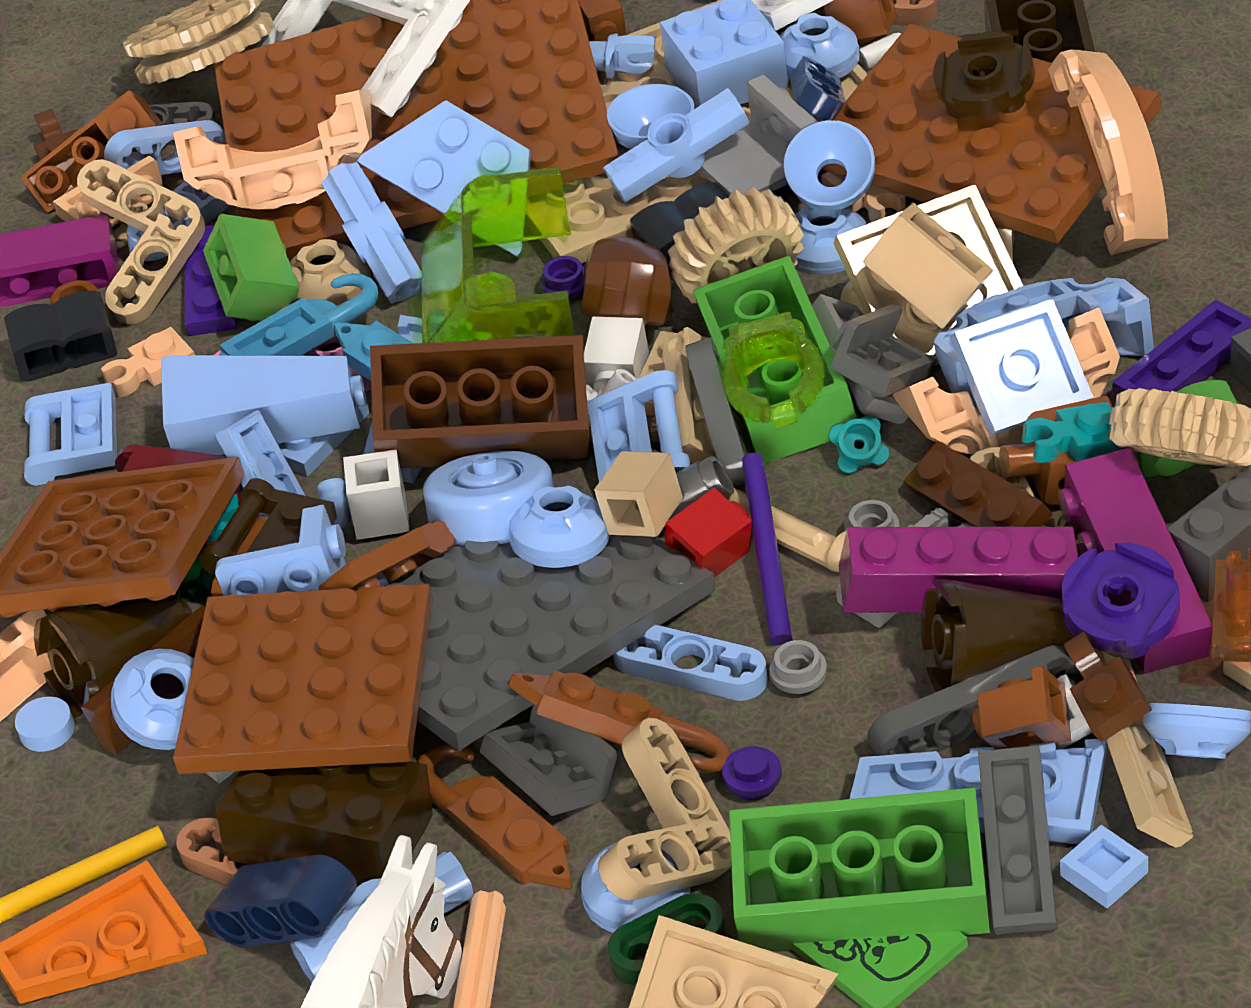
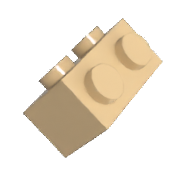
[862,203,994,329]

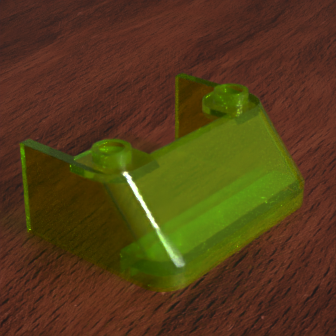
[421,167,575,343]

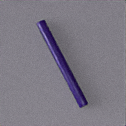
[742,453,793,646]

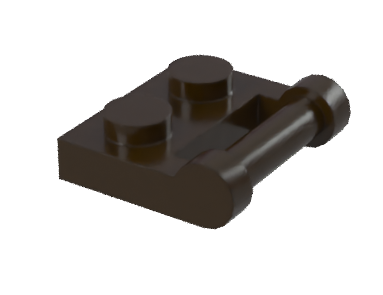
[199,478,337,575]

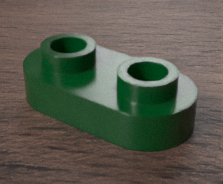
[608,893,725,985]

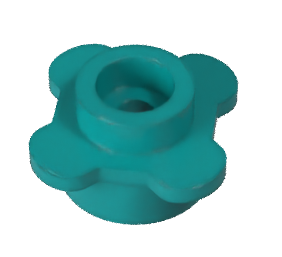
[829,416,889,474]

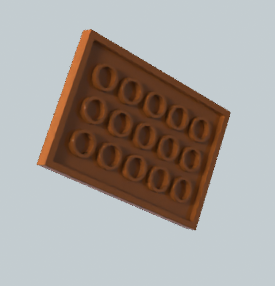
[821,23,1162,244]

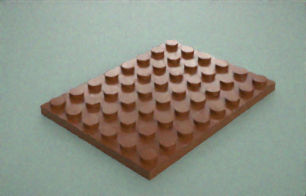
[214,0,619,261]

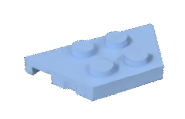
[357,101,531,258]

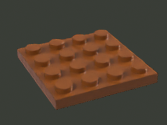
[0,457,245,618]
[173,584,433,774]

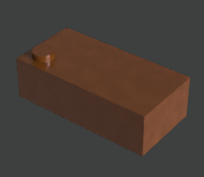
[370,335,589,468]

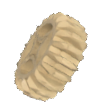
[668,187,804,303]
[1109,388,1251,468]

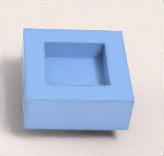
[1060,825,1148,909]

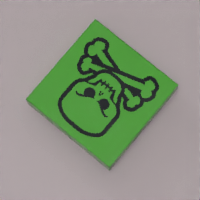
[792,931,968,1008]

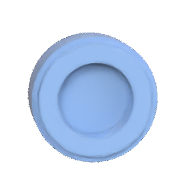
[15,697,75,752]

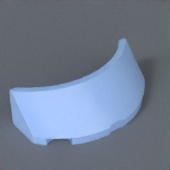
[934,277,1154,408]

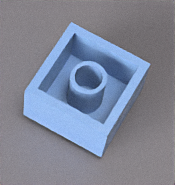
[660,0,789,108]

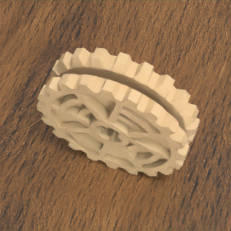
[123,0,275,85]

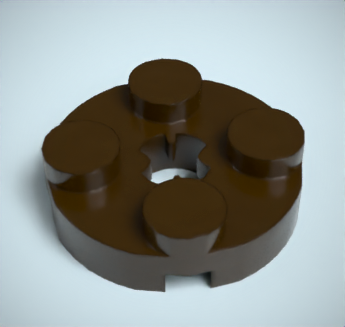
[933,31,1035,118]

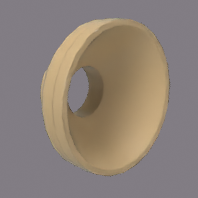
[289,239,371,306]

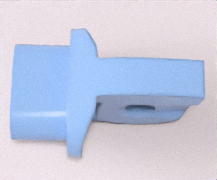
[589,33,655,78]

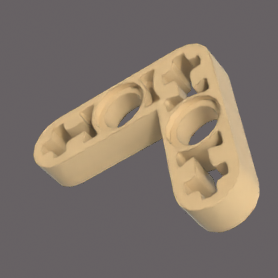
[77,159,205,325]
[598,718,732,901]

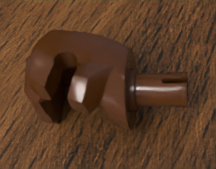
[582,236,673,327]

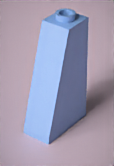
[161,355,367,455]

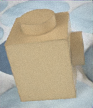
[594,451,683,537]

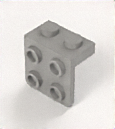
[699,74,819,196]

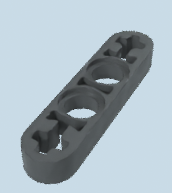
[867,645,1084,756]

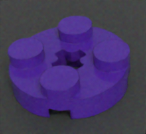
[1062,543,1180,659]

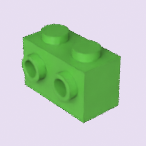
[203,214,299,321]

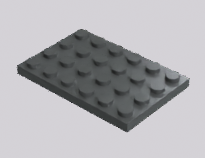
[387,481,715,751]

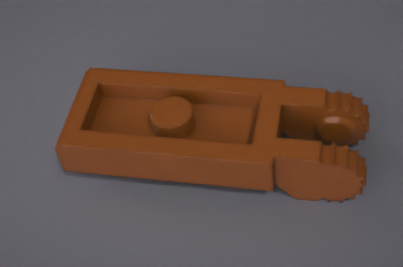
[318,519,456,590]

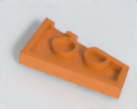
[0,860,207,1004]

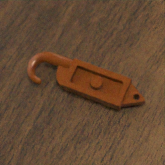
[508,670,731,773]
[417,743,572,889]

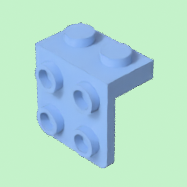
[215,505,346,596]

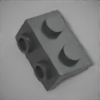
[830,304,937,397]
[480,704,617,816]

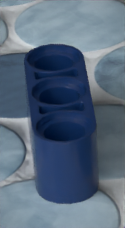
[204,855,357,947]

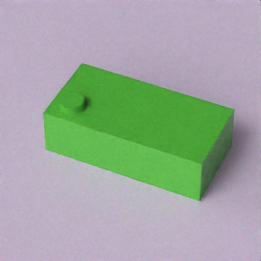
[693,255,857,463]
[729,788,990,952]

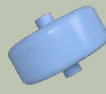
[423,450,556,546]

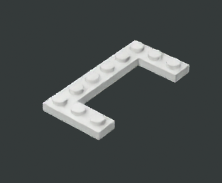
[256,0,470,117]

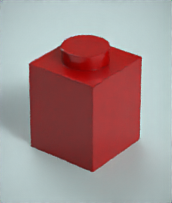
[665,488,752,577]

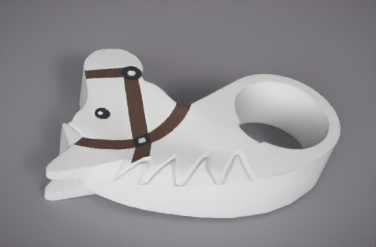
[301,835,462,1008]

